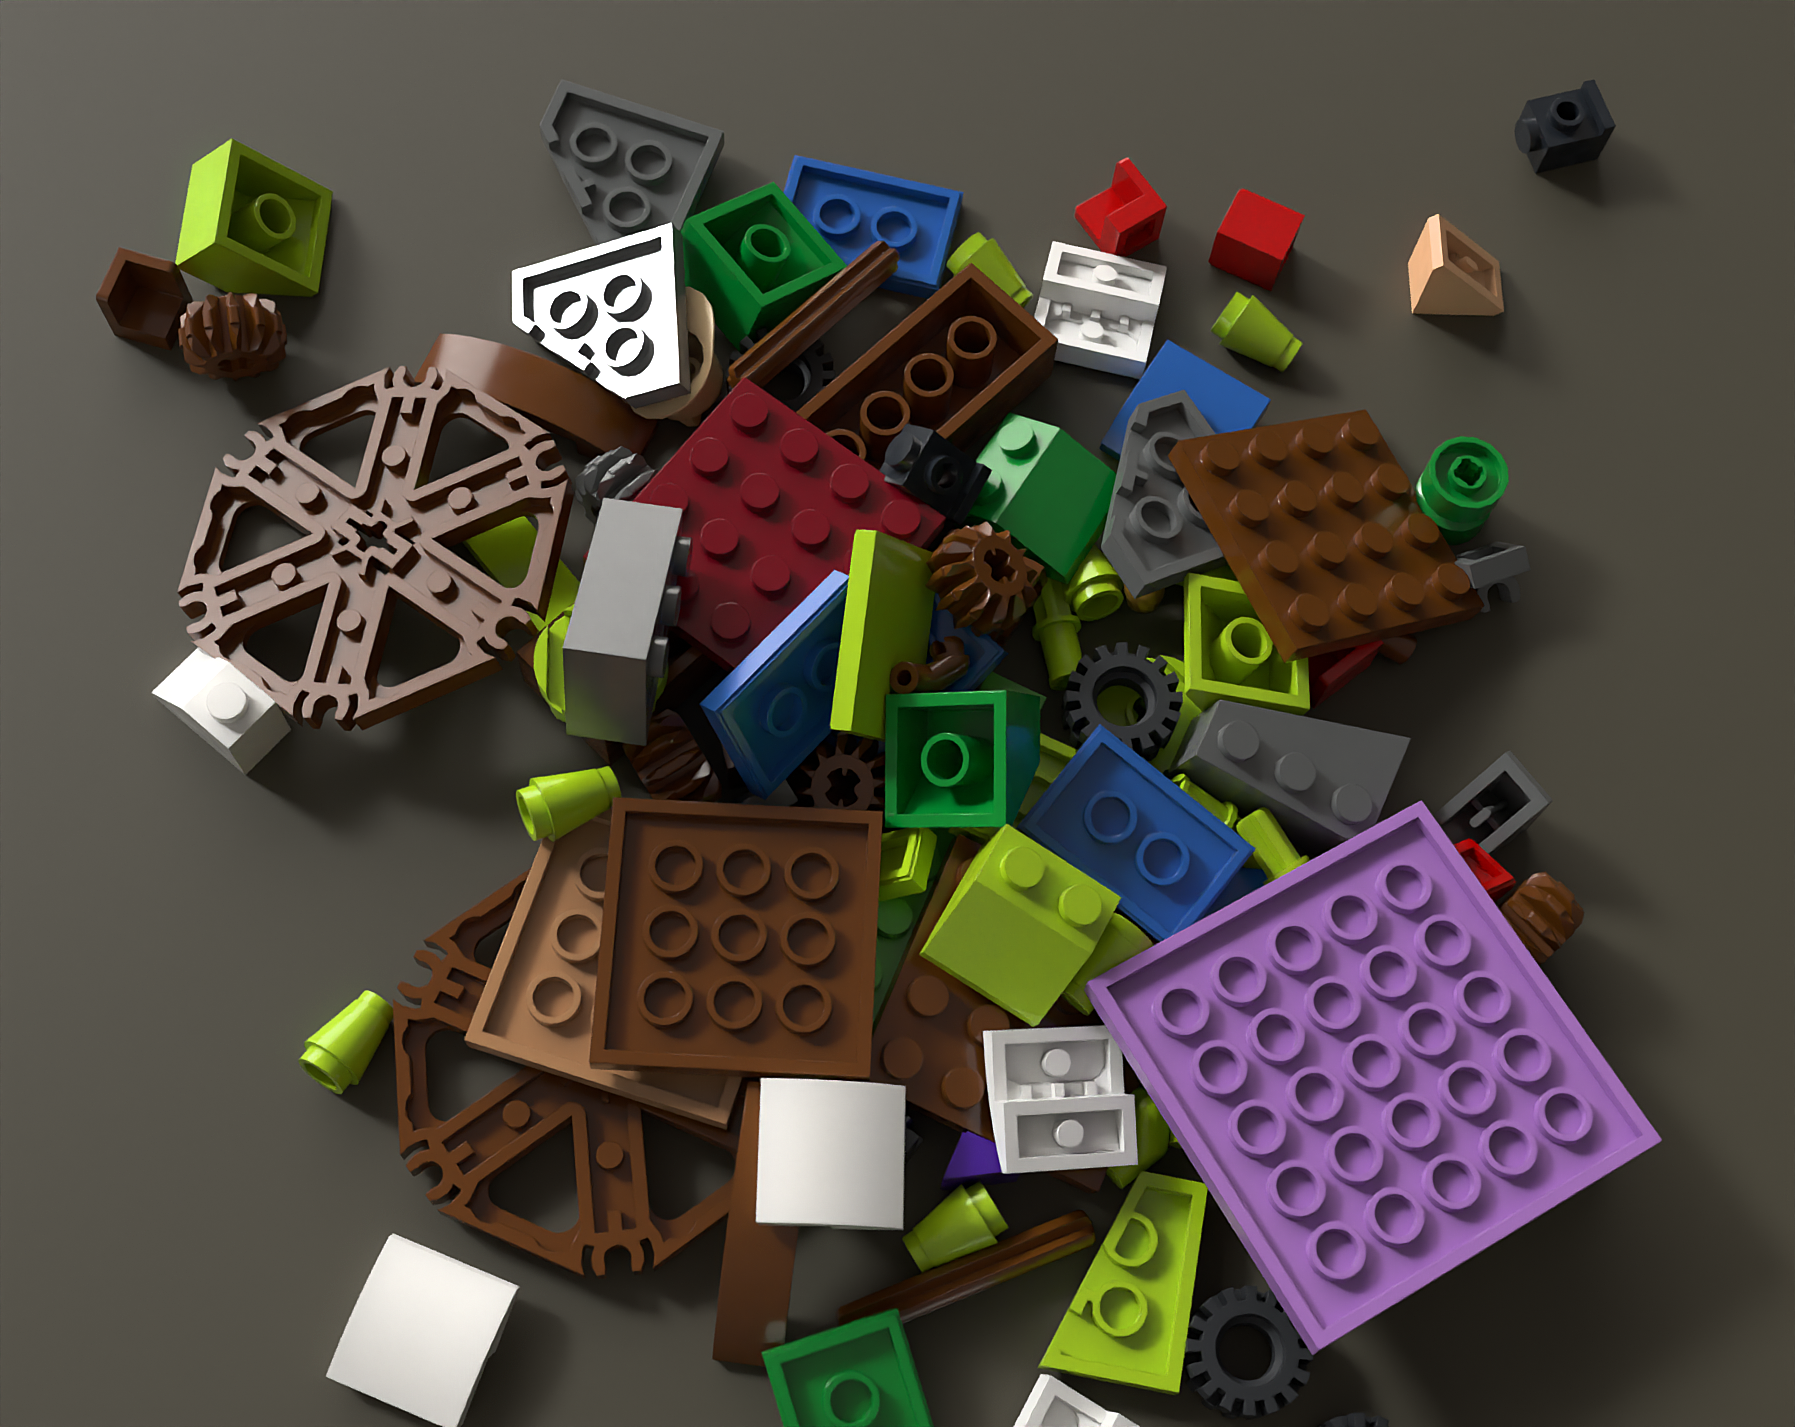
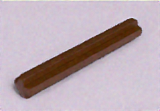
[727,241,900,389]
[835,1210,1096,1326]

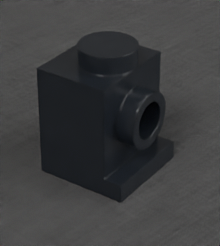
[1515,79,1616,174]
[879,424,993,525]

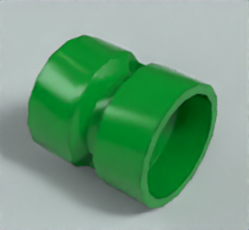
[1414,436,1509,545]

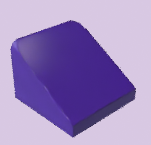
[940,1131,1020,1190]

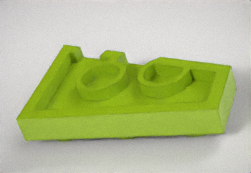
[1038,1171,1208,1395]

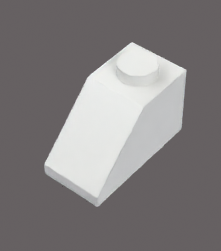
[152,648,291,775]

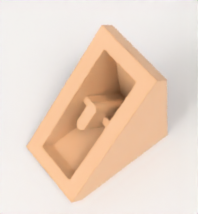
[1408,214,1504,316]

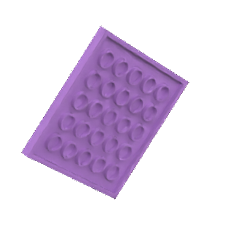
[1084,800,1662,1355]

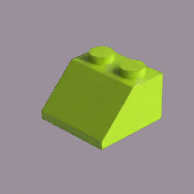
[175,138,333,297]
[1184,573,1310,716]
[919,824,1122,1027]

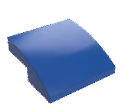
[1099,340,1271,461]

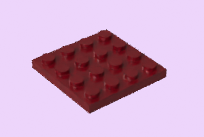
[583,377,946,673]

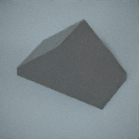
[1433,751,1553,856]

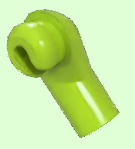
[1106,1086,1170,1189]

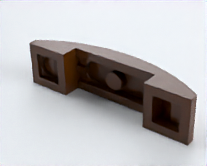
[414,334,659,459]
[712,1079,799,1367]

